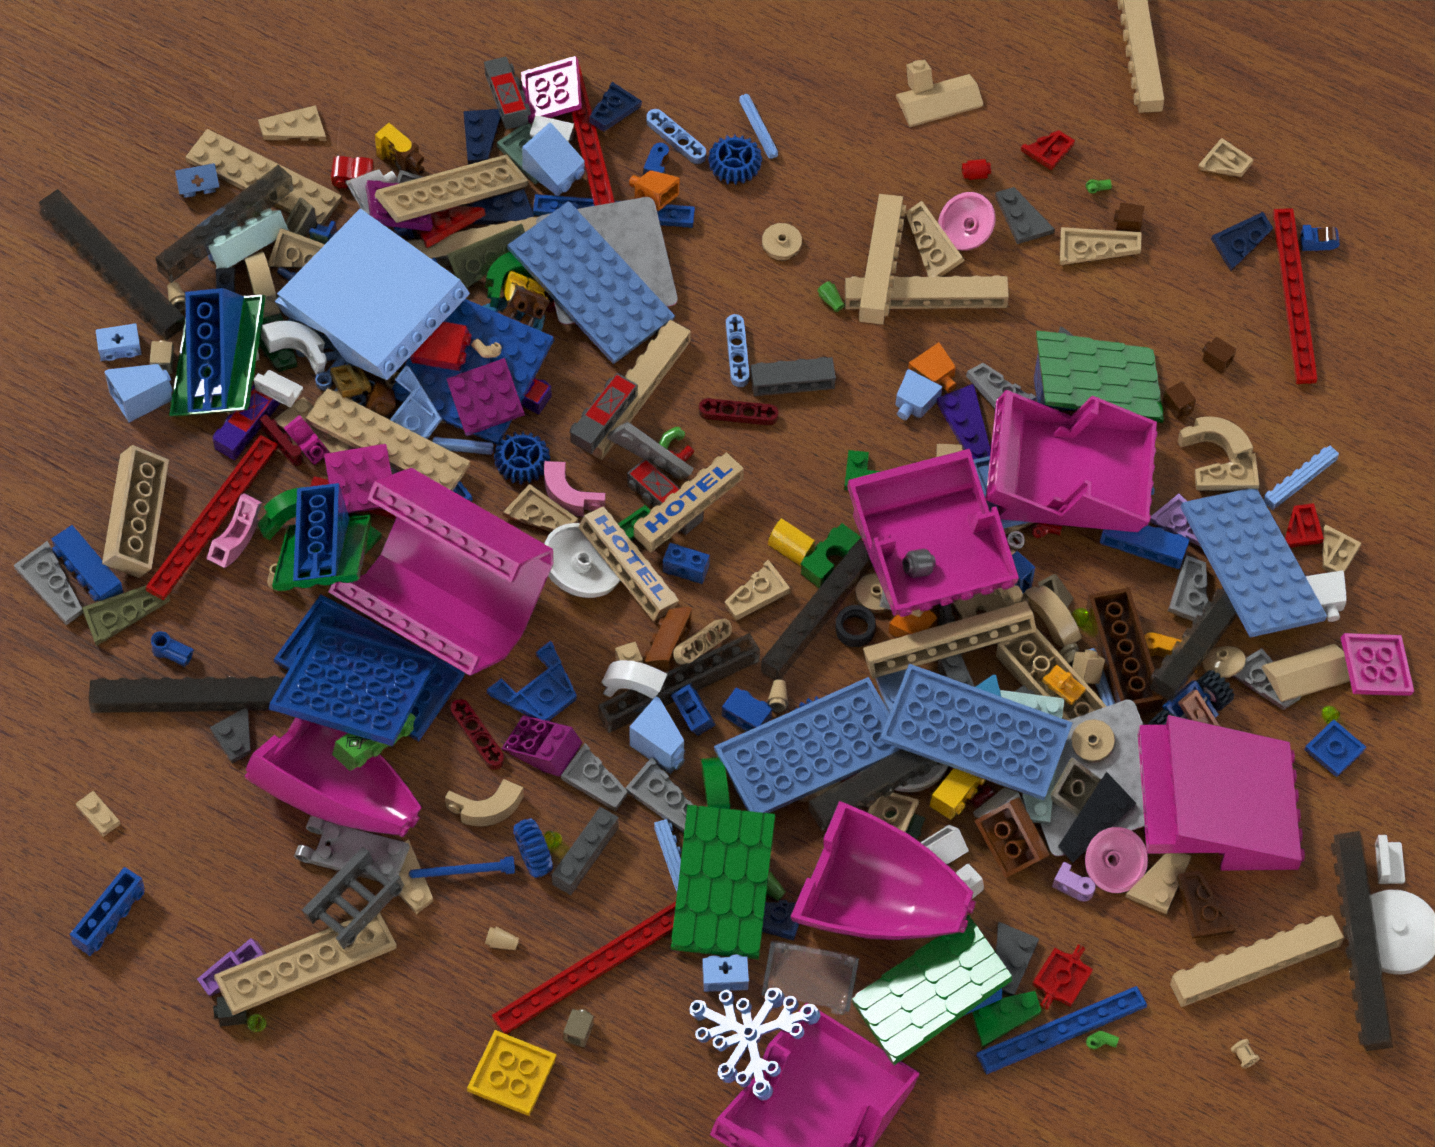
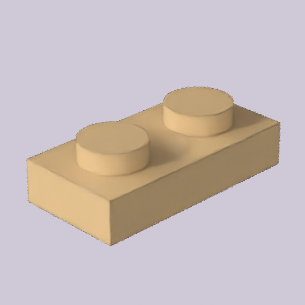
[76,791,120,837]

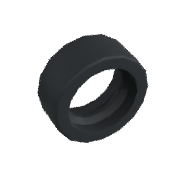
[835,605,876,647]

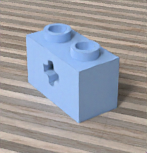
[96,323,142,361]
[702,955,749,992]

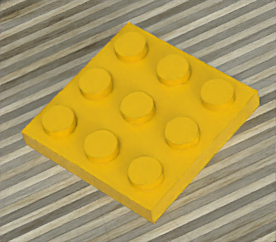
[467,1030,557,1116]

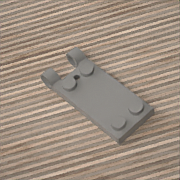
[294,816,410,881]

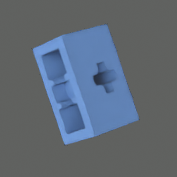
[175,163,219,198]

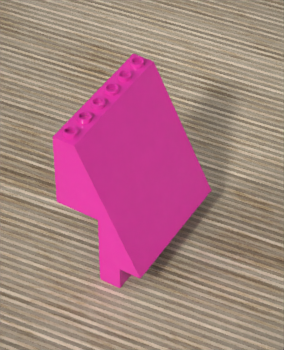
[985,390,1158,532]
[847,449,1019,617]
[1137,715,1305,871]
[710,1002,920,1147]

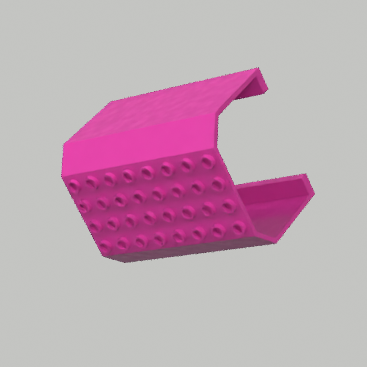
[329,468,554,676]

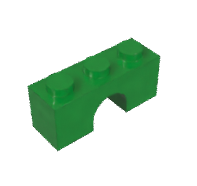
[801,523,861,589]

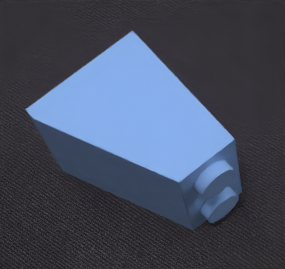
[522,122,585,196]
[104,364,173,422]
[630,696,685,774]

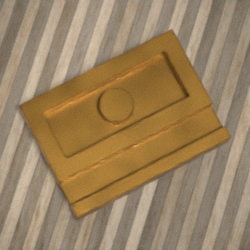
[330,364,371,398]

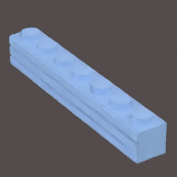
[1264,445,1339,511]
[654,819,681,892]

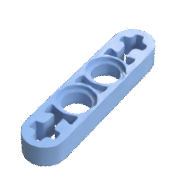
[647,109,706,164]
[726,314,749,387]

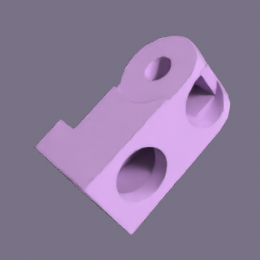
[1052,862,1095,902]

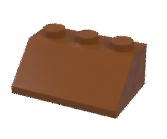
[643,607,692,680]
[974,797,1050,878]

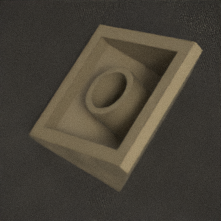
[1050,758,1101,816]

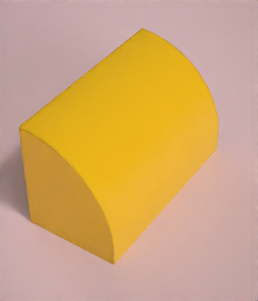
[768,518,815,566]

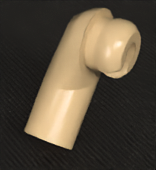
[471,339,502,358]

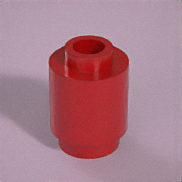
[962,159,991,180]

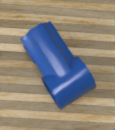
[151,631,194,667]

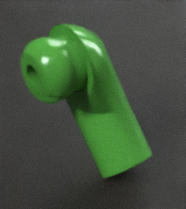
[1085,179,1112,194]

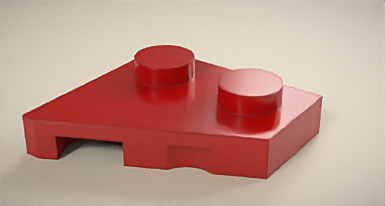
[1021,130,1075,170]
[1285,503,1324,548]

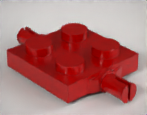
[1032,944,1093,1010]

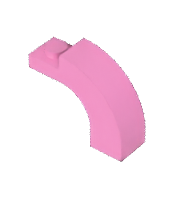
[544,461,605,517]
[207,493,262,568]

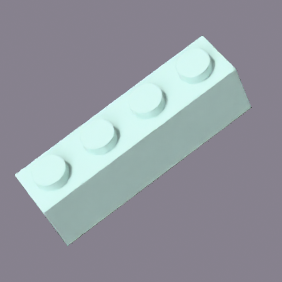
[208,209,289,268]

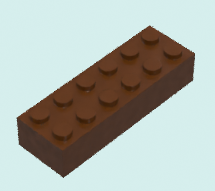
[1086,587,1163,714]

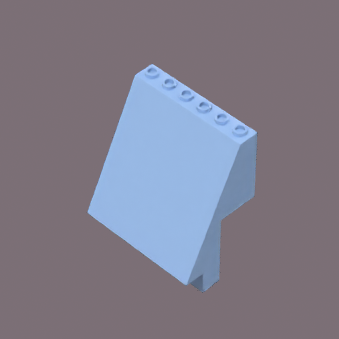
[275,209,470,380]

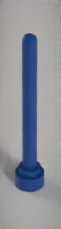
[409,856,515,878]

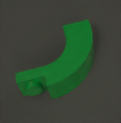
[485,252,535,308]
[257,487,303,540]
[701,757,730,809]

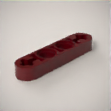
[699,398,779,425]
[451,699,504,770]

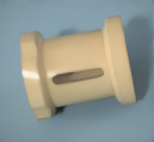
[1231,1039,1260,1069]

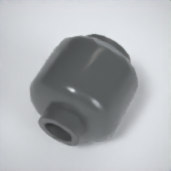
[902,549,936,578]

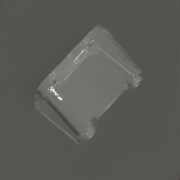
[761,940,860,1015]

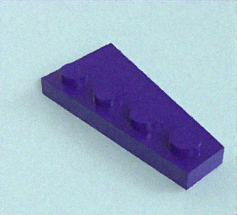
[936,384,991,460]

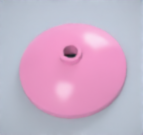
[938,192,996,251]
[1085,827,1148,893]

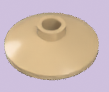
[1203,646,1246,678]

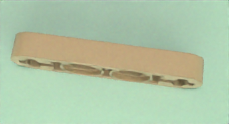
[673,618,732,665]

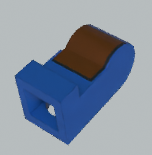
[643,143,669,175]
[1300,225,1340,251]

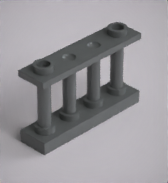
[302,847,405,949]

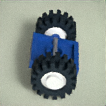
[1148,670,1235,725]

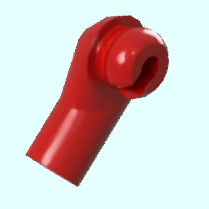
[1032,523,1062,538]

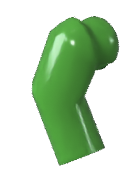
[659,427,685,449]
[1086,1031,1120,1049]

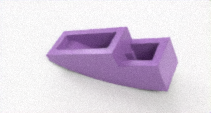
[197,938,266,997]

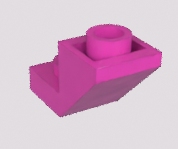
[284,415,330,465]

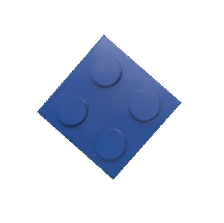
[1304,719,1366,778]

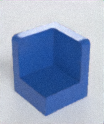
[309,221,337,244]

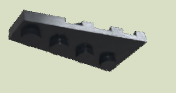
[1058,771,1137,863]

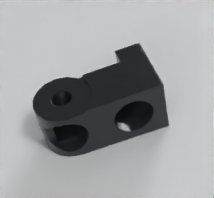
[216,268,236,293]

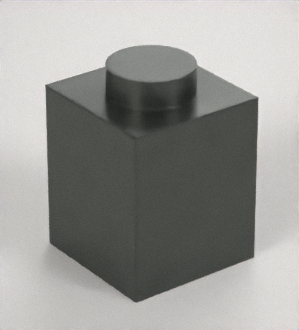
[213,997,247,1026]

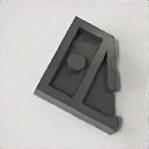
[210,708,251,764]

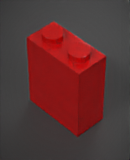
[410,322,471,371]

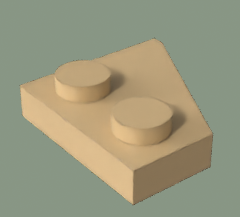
[1198,138,1254,177]
[1323,524,1361,573]

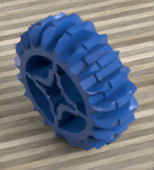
[708,134,762,185]
[494,431,550,485]
[513,818,553,878]

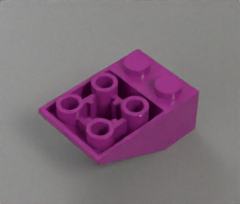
[501,715,583,776]

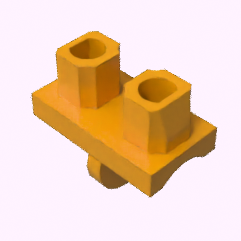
[1042,665,1086,705]

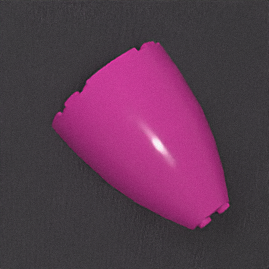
[245,717,422,837]
[791,801,976,940]

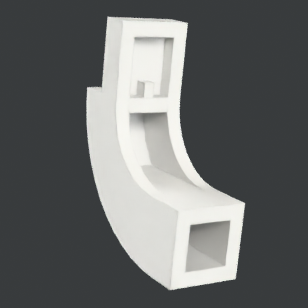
[261,321,327,375]
[601,660,667,699]

